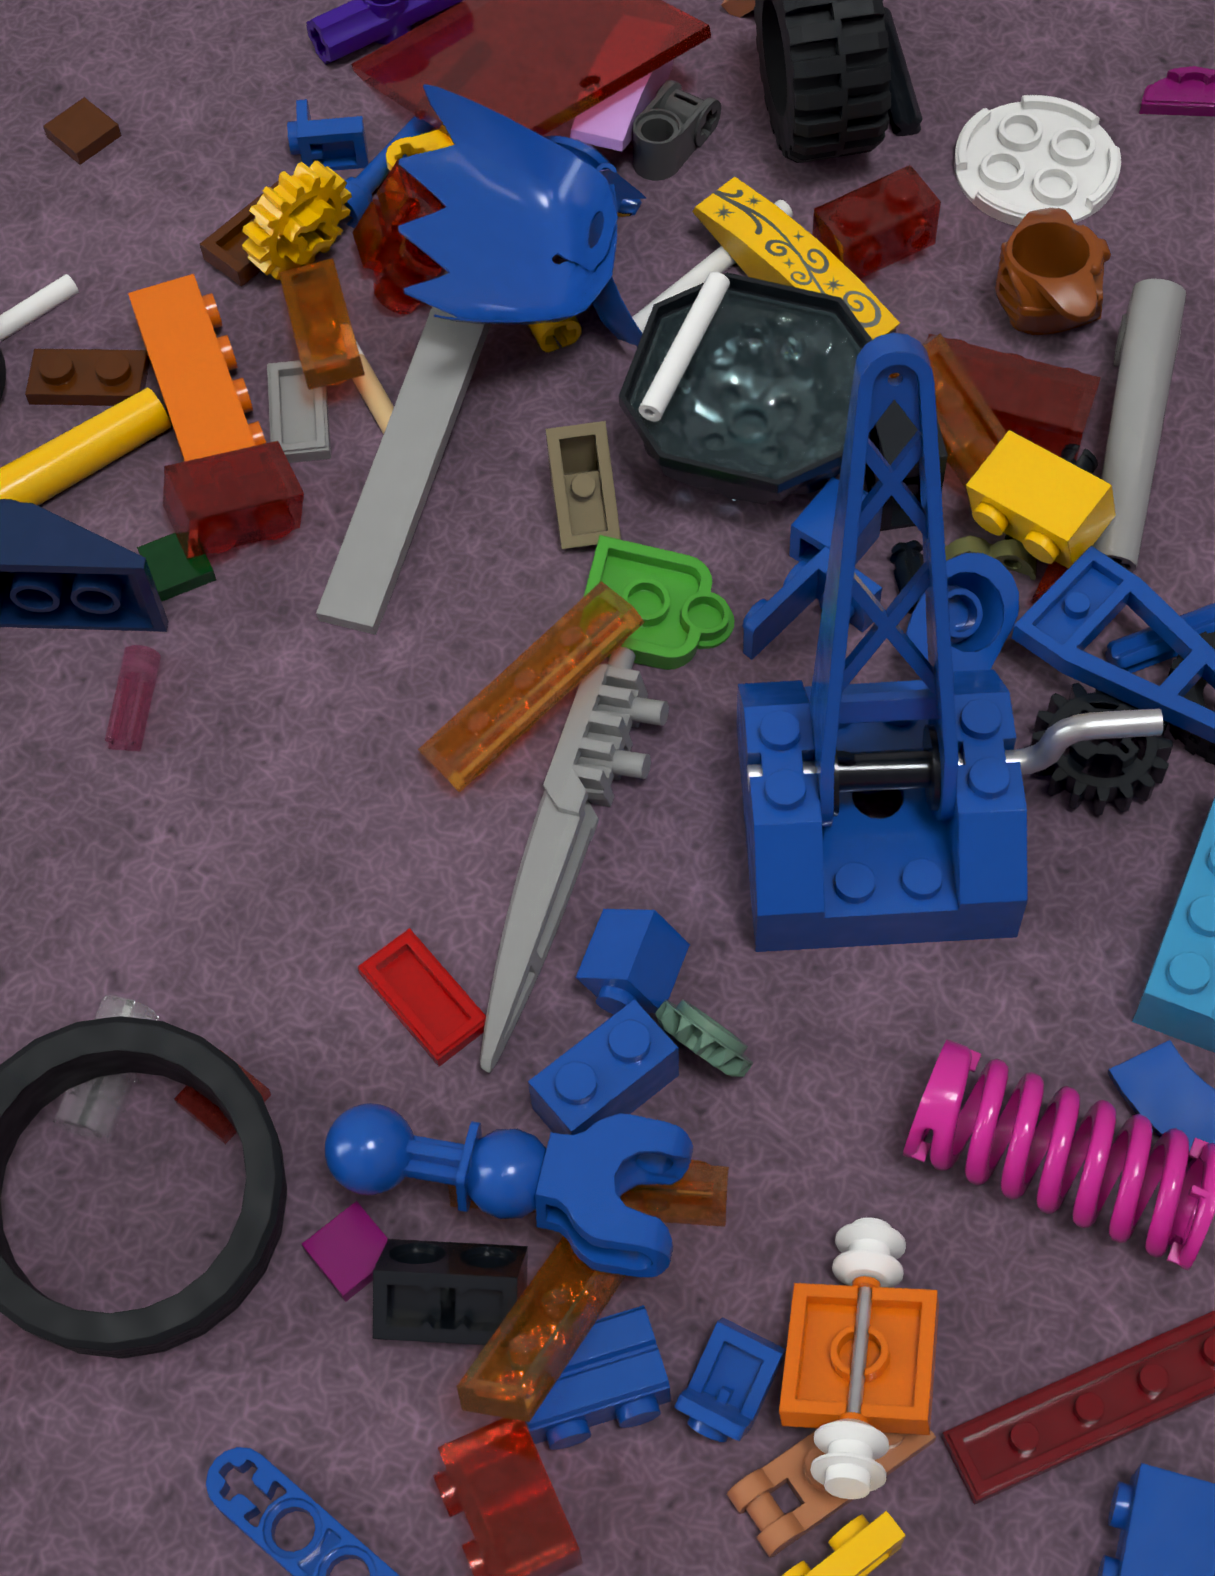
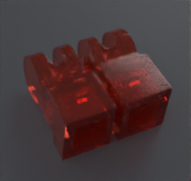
[352,159,445,314]

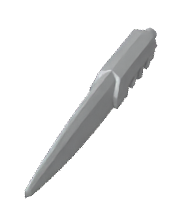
[480,647,669,1073]

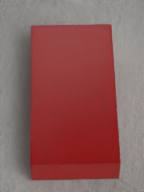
[358,928,486,1066]

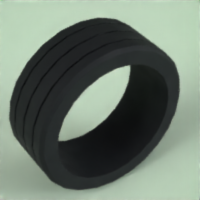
[0,1016,287,1358]

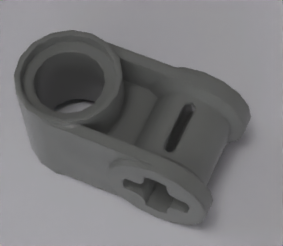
[633,80,721,181]

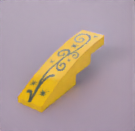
[692,176,900,340]

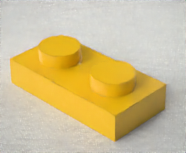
[782,1510,906,1576]

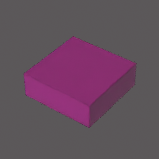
[301,1201,388,1302]

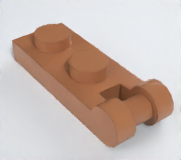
[726,1429,936,1558]

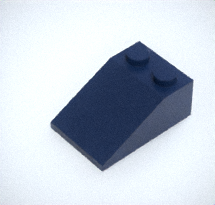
[0,499,169,632]

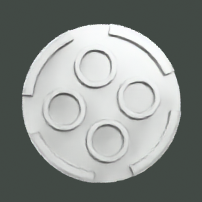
[954,95,1121,226]

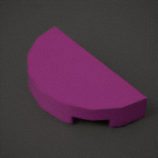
[1139,66,1215,117]

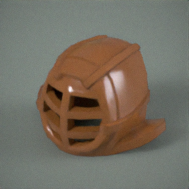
[995,208,1111,335]

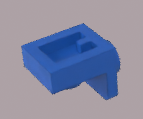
[287,99,369,171]

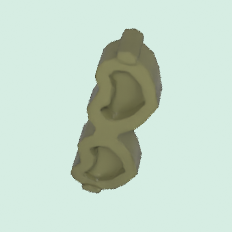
[945,535,1037,580]

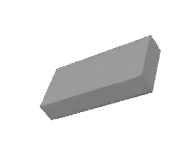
[267,358,331,465]

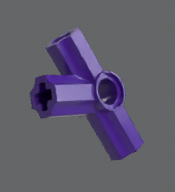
[306,0,464,65]

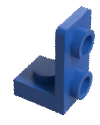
[742,546,882,660]

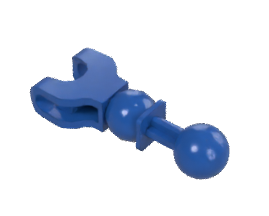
[324,1103,694,1278]

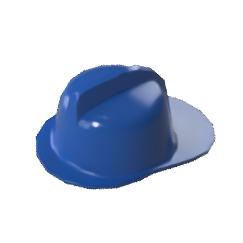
[906,553,1019,672]

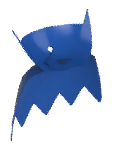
[398,84,646,347]

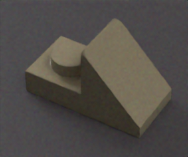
[545,421,621,549]

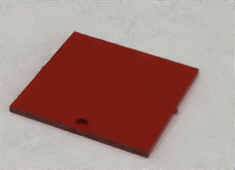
[351,0,711,137]

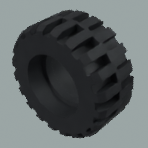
[754,0,891,163]

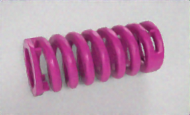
[903,1039,1215,1270]

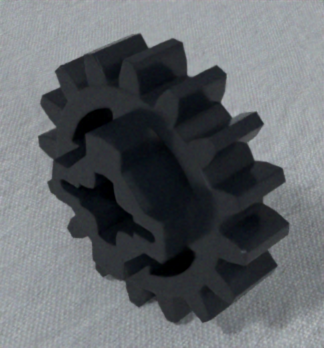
[1030,682,1173,815]

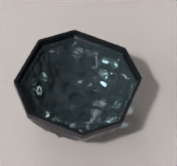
[619,272,872,505]

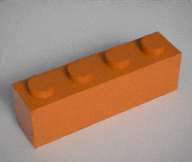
[128,274,269,498]

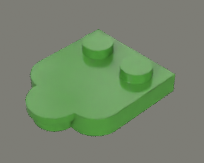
[572,535,734,670]

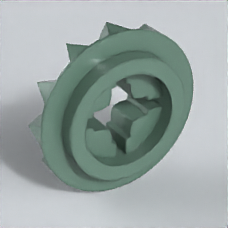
[655,999,753,1077]

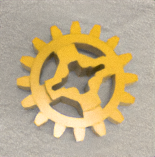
[242,160,352,280]

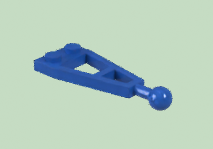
[1012,546,1215,744]

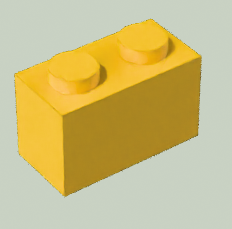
[966,430,1116,569]

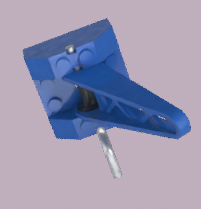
[736,333,1163,952]

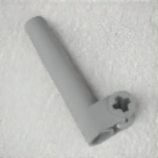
[1093,279,1186,572]

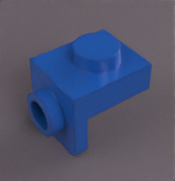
[674,1317,786,1442]

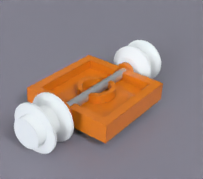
[779,1218,939,1499]

